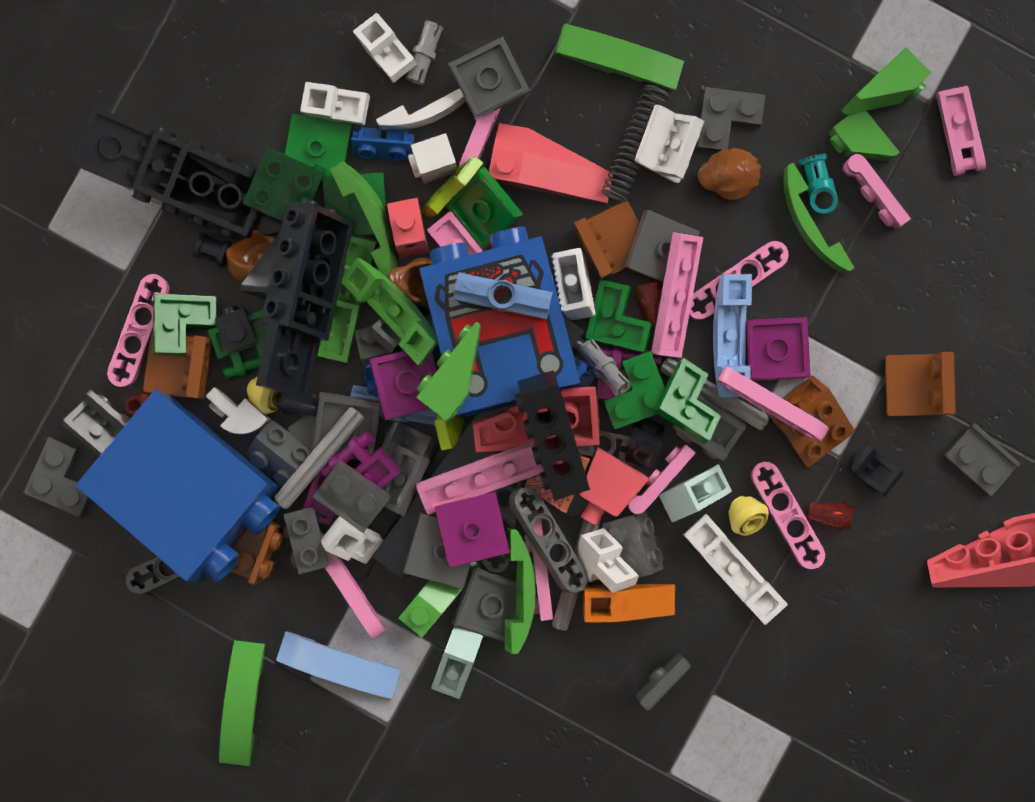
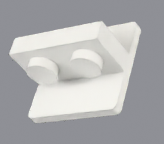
[635,105,704,183]

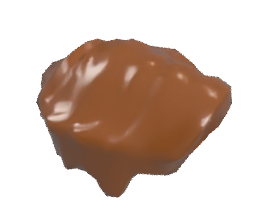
[698,148,762,200]
[226,230,275,281]
[387,258,432,310]

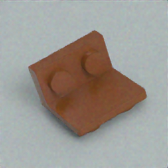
[573,201,639,280]
[143,332,212,400]
[885,352,956,416]
[765,375,855,467]
[230,521,285,585]

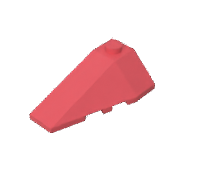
[489,123,613,204]
[473,387,600,452]
[927,513,1035,588]

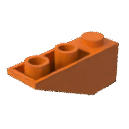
[583,584,675,622]

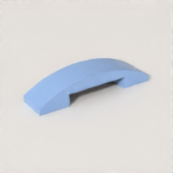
[713,274,752,397]
[276,631,402,699]

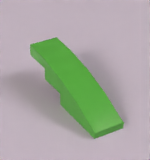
[555,24,684,91]
[317,234,377,363]

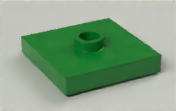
[285,114,352,182]
[446,167,523,251]
[323,173,387,235]

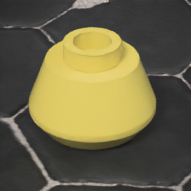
[247,377,278,414]
[728,496,769,536]

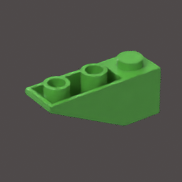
[416,322,482,423]

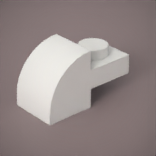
[353,13,417,83]
[300,82,370,125]
[206,387,271,434]
[321,516,384,564]
[578,528,639,593]

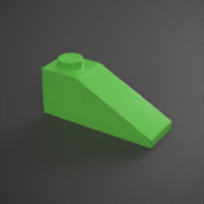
[841,47,931,115]
[399,561,482,638]

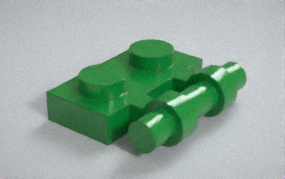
[208,310,269,379]

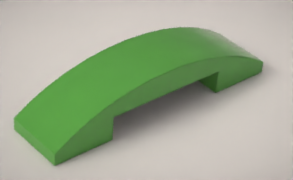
[330,161,397,277]
[783,163,855,274]
[341,258,438,366]
[504,527,535,654]
[219,640,265,766]

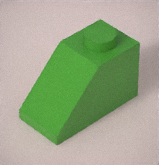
[828,111,900,161]

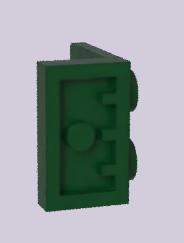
[244,148,326,221]

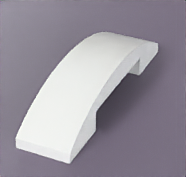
[376,88,466,131]
[683,514,788,625]

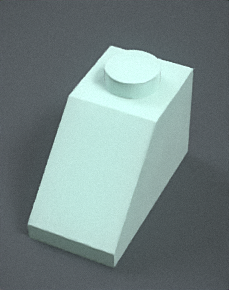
[659,464,732,522]
[431,626,483,699]

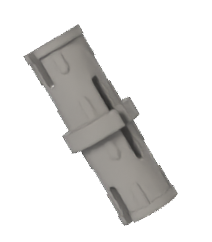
[405,21,443,85]
[579,339,631,396]

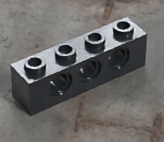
[514,370,590,501]

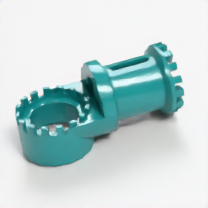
[799,153,838,215]

